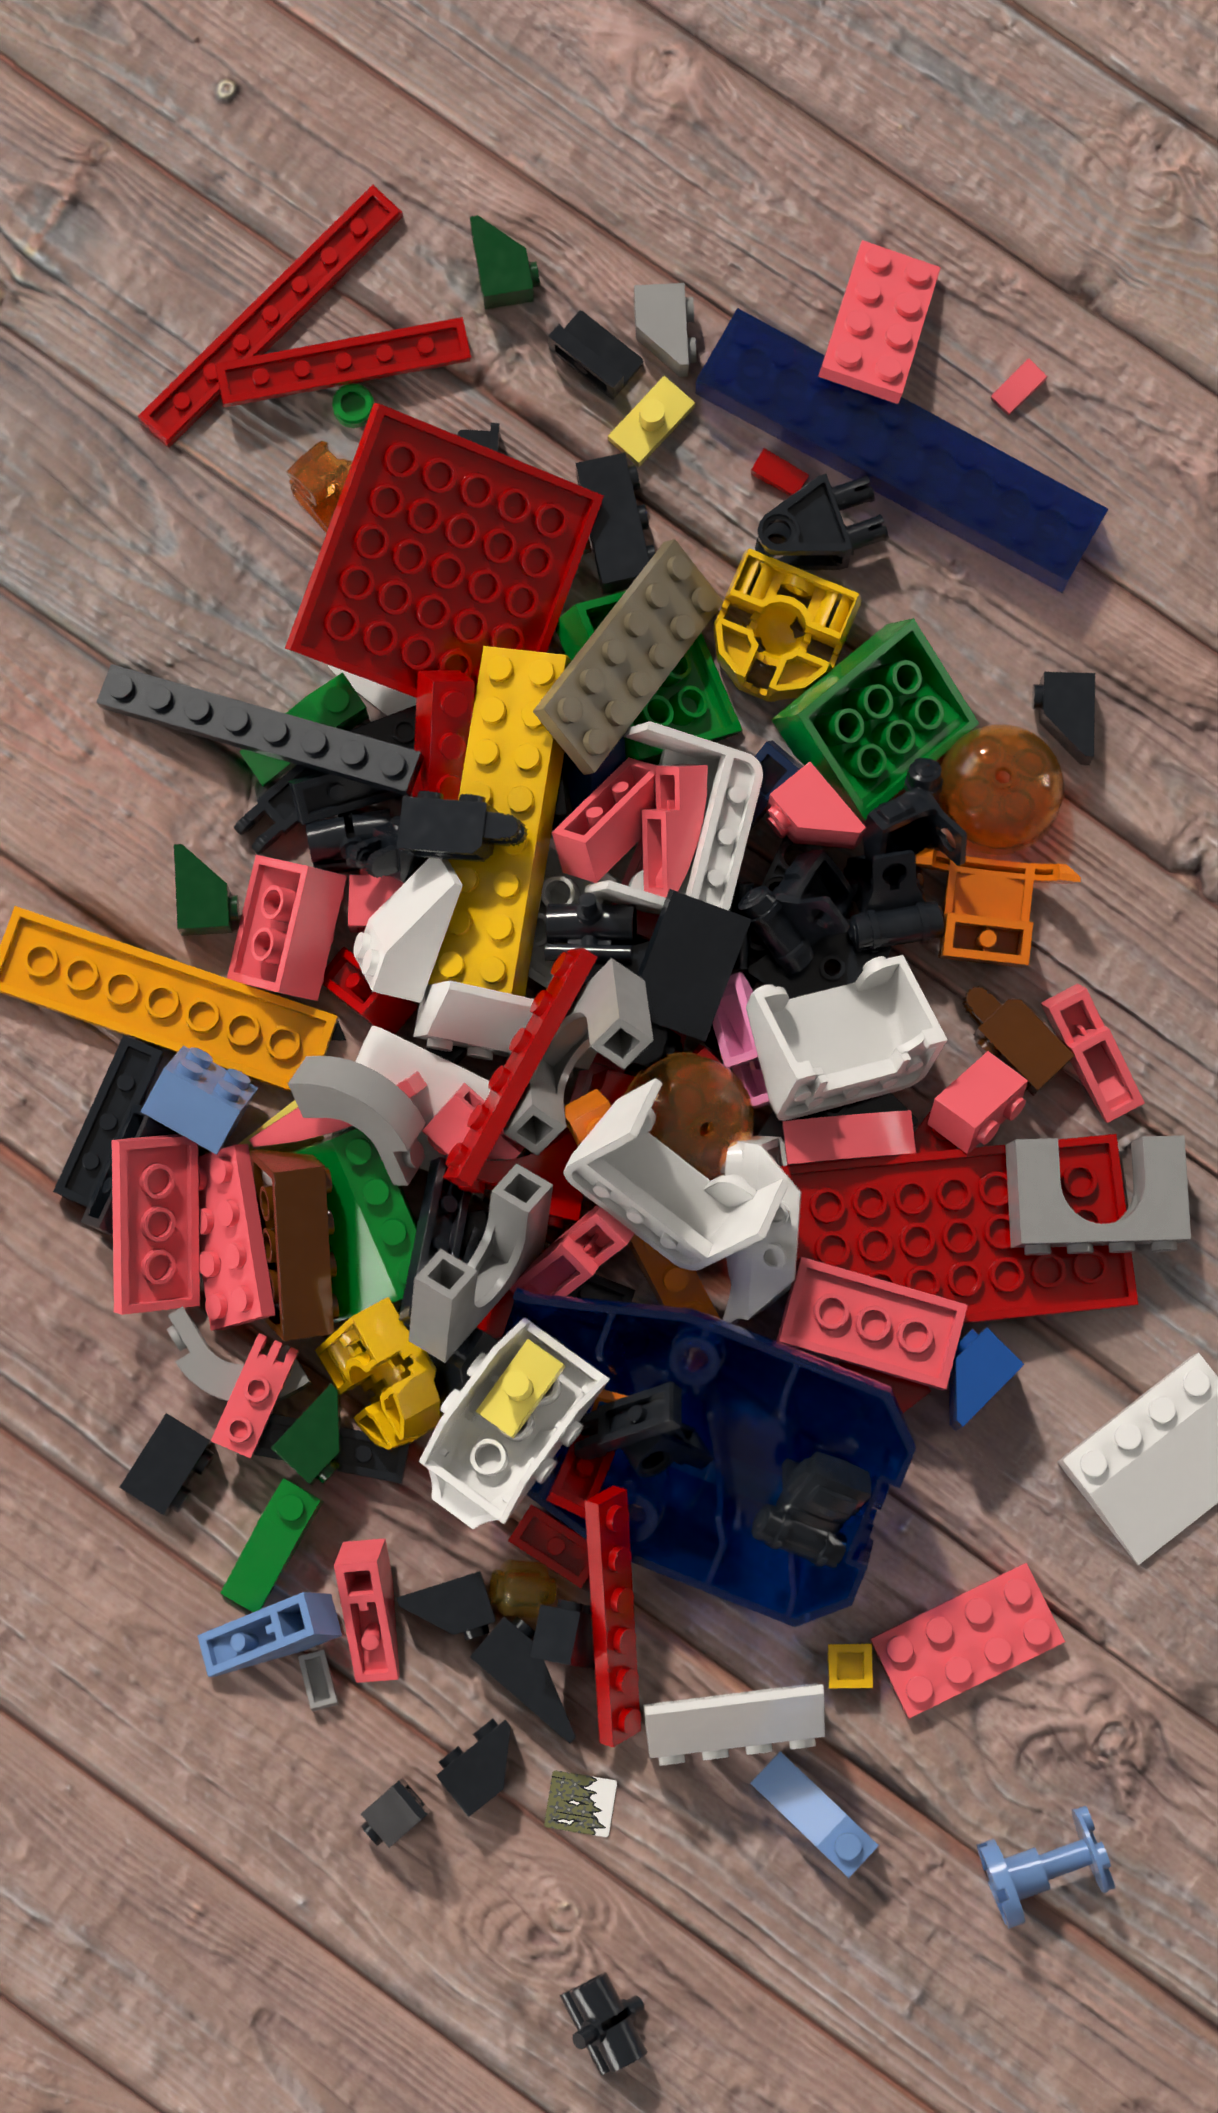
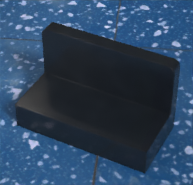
[548,311,643,400]

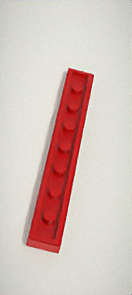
[138,185,403,448]

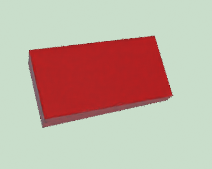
[750,448,809,496]

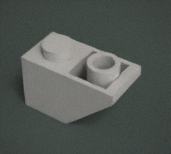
[634,283,696,377]

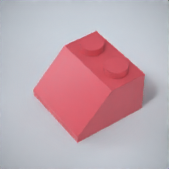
[766,762,866,849]

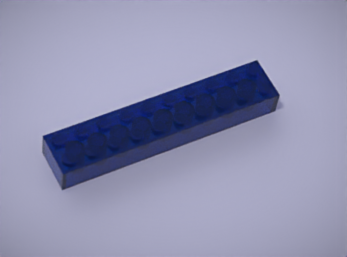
[695,308,1108,594]

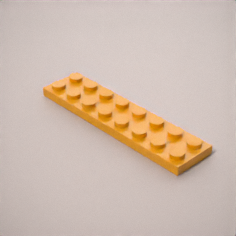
[0,906,339,1092]

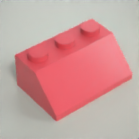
[227,855,347,1001]

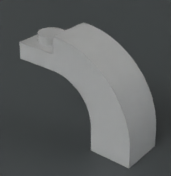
[288,1056,426,1185]
[167,1306,312,1402]

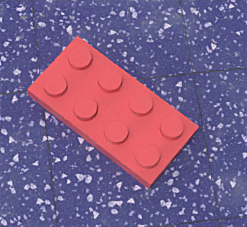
[818,240,941,404]
[112,1134,200,1315]
[198,1144,276,1331]
[776,1257,968,1390]
[869,1563,1065,1719]

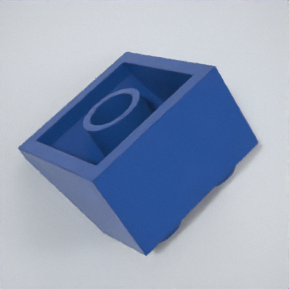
[949,1327,1025,1431]

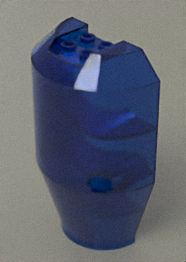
[501,1287,917,1627]

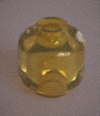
[489,1559,556,1618]

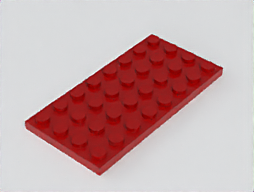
[780,1134,1139,1324]

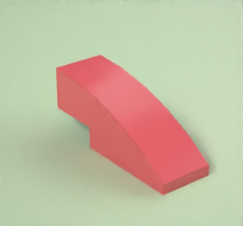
[642,764,708,898]
[1040,983,1145,1123]
[782,1110,916,1166]
[510,1205,635,1318]

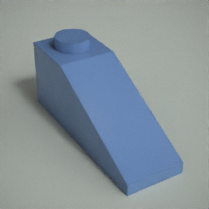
[197,1592,342,1677]
[750,1751,879,1878]

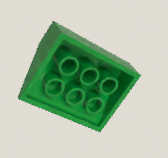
[555,591,743,765]
[771,618,980,821]
[291,1126,418,1323]

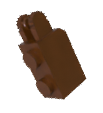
[962,986,1075,1096]

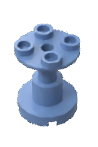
[977,1806,1115,1929]

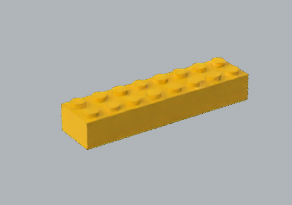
[428,646,572,997]

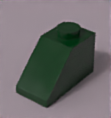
[470,215,540,310]
[174,844,240,936]
[271,1384,342,1485]

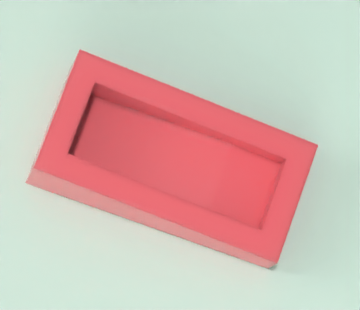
[990,358,1047,416]

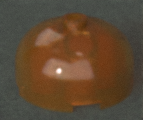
[939,724,1064,855]
[625,1052,754,1181]

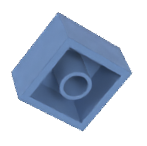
[140,1045,258,1155]

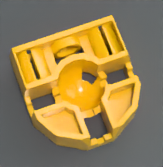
[713,548,862,702]
[315,1297,443,1450]

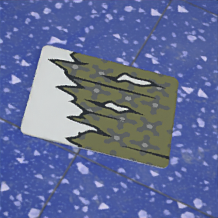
[544,1770,617,1837]

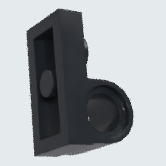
[621,1423,714,1478]

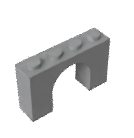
[503,958,653,1155]
[1005,1135,1191,1255]
[409,1163,553,1363]

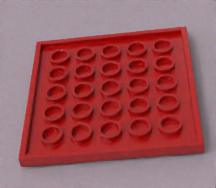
[285,403,604,707]

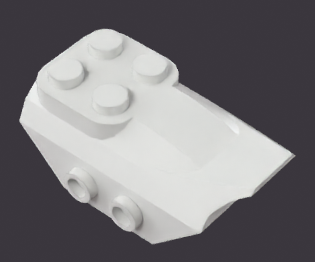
[718,1136,801,1336]
[419,1317,610,1529]

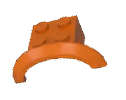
[915,848,1081,968]

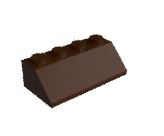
[250,1150,339,1341]

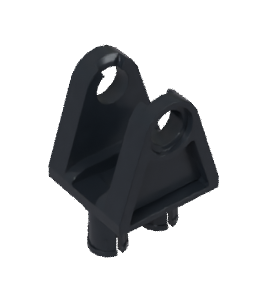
[755,473,889,570]

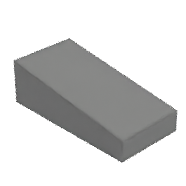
[298,1650,339,1712]

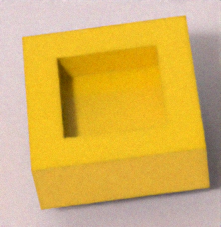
[827,1644,873,1689]

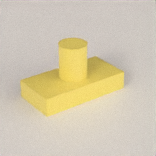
[608,376,695,467]
[476,1339,566,1439]

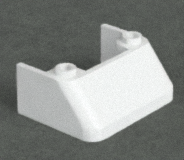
[584,721,763,915]
[564,1078,789,1271]

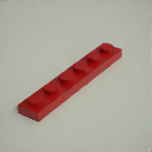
[215,317,471,408]
[443,948,598,1186]
[585,1486,641,1748]

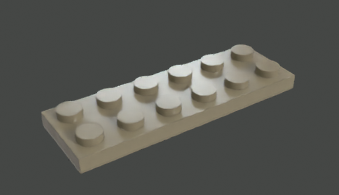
[533,539,723,775]

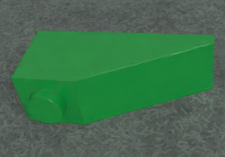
[239,672,369,787]
[220,1478,324,1612]

